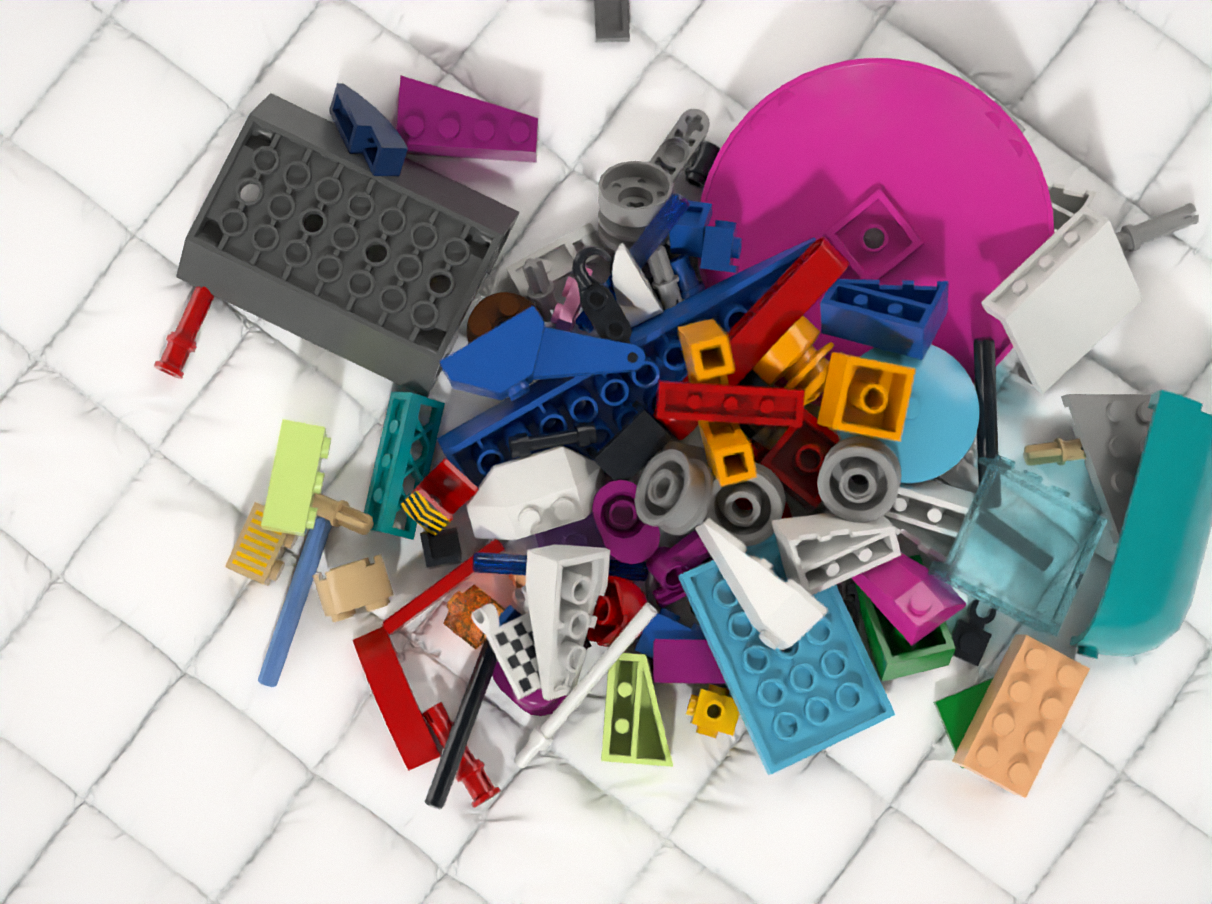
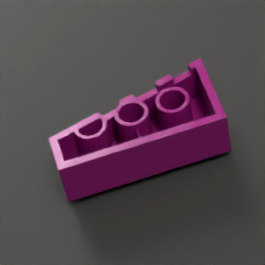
[396,75,539,163]

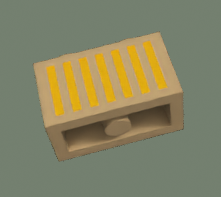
[225,502,298,586]

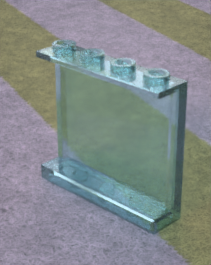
[927,455,1108,637]

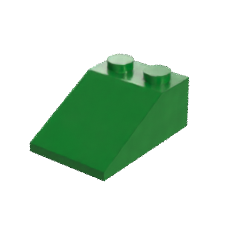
[854,554,956,682]

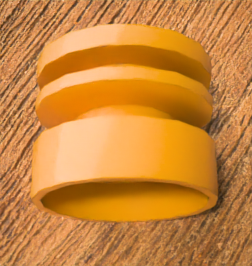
[752,316,844,406]

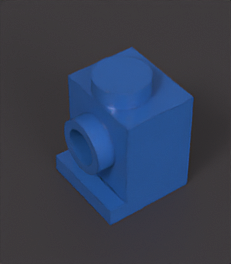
[700,220,742,273]

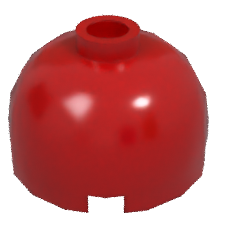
[586,575,647,647]

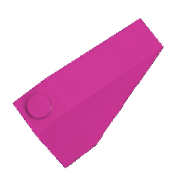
[852,552,967,645]

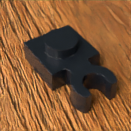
[951,599,996,667]

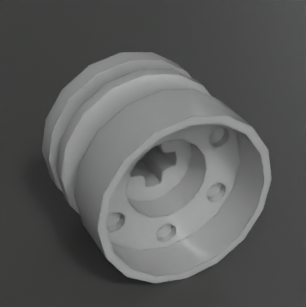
[598,161,673,255]

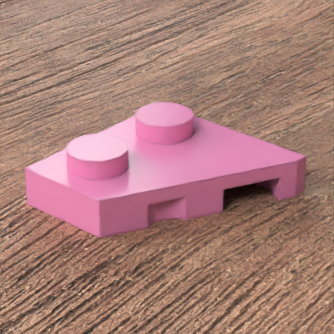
[550,267,593,332]

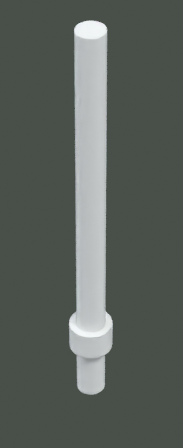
[514,603,657,769]

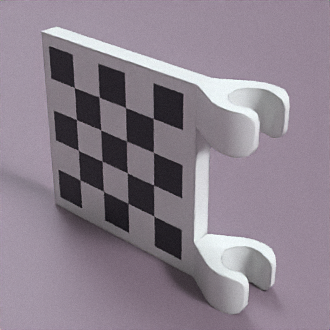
[471,586,541,699]

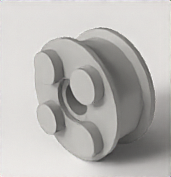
[818,436,901,522]
[635,449,714,535]
[706,462,786,546]

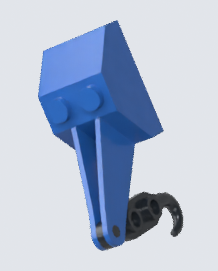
[439,246,645,401]

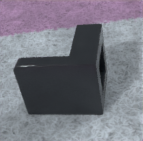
[420,527,464,570]

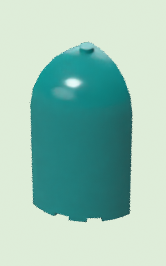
[1069,389,1212,659]

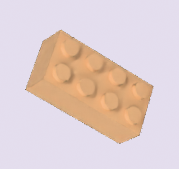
[952,634,1090,798]

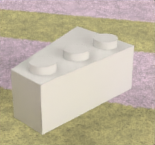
[884,480,979,573]
[771,512,901,595]

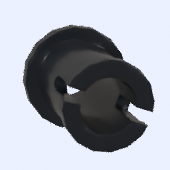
[685,141,720,188]

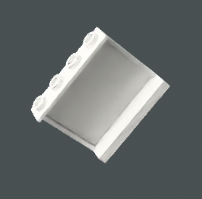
[981,205,1143,394]

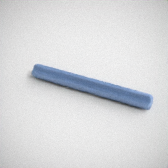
[258,516,332,687]

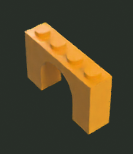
[677,319,757,486]

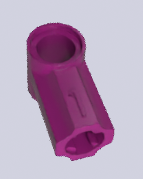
[646,530,711,592]

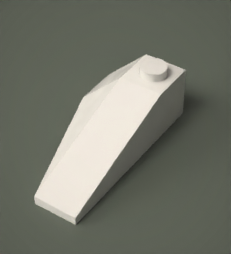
[695,518,828,650]
[525,545,610,700]

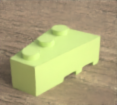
[261,419,332,537]
[601,653,674,767]

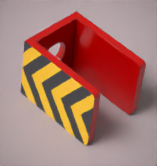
[399,458,479,537]

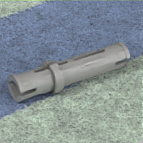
[1115,203,1199,252]

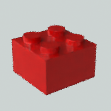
[760,409,840,512]

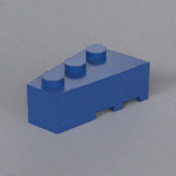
[820,279,949,360]

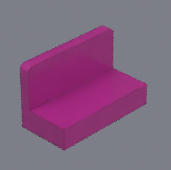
[652,639,726,684]

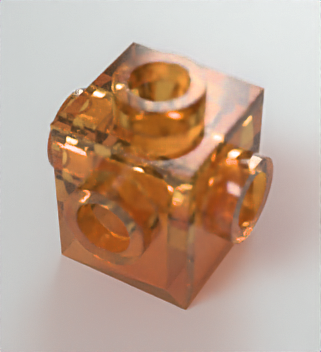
[443,584,505,650]

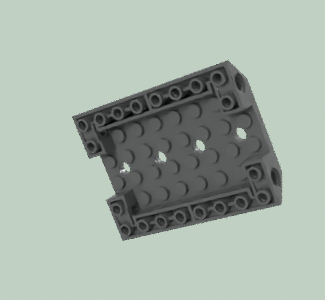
[176,93,520,398]

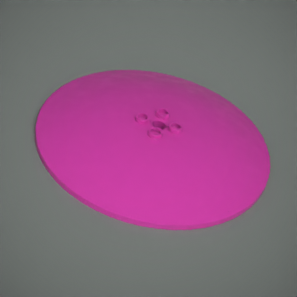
[697,58,1054,406]

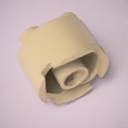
[312,554,394,623]

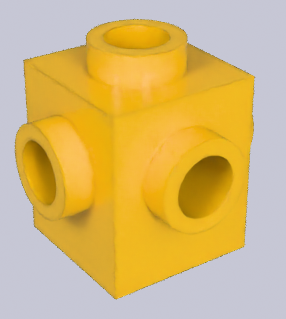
[686,684,740,738]

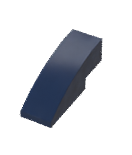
[329,83,408,176]

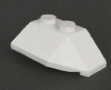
[466,445,607,540]

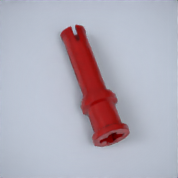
[153,286,215,379]
[422,702,501,808]

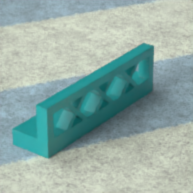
[364,391,445,540]

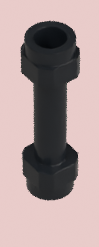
[508,422,597,458]

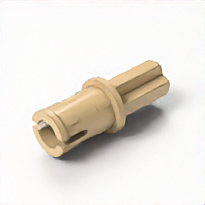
[1023,437,1086,466]
[312,493,374,535]

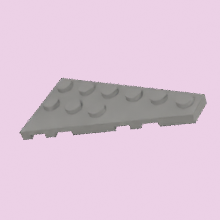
[1061,394,1153,544]

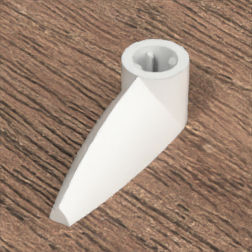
[612,243,663,328]

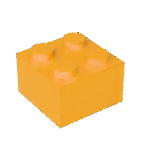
[817,352,916,441]

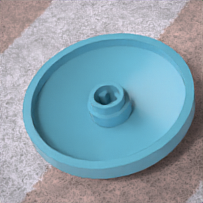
[837,345,979,484]

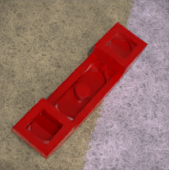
[352,626,441,771]

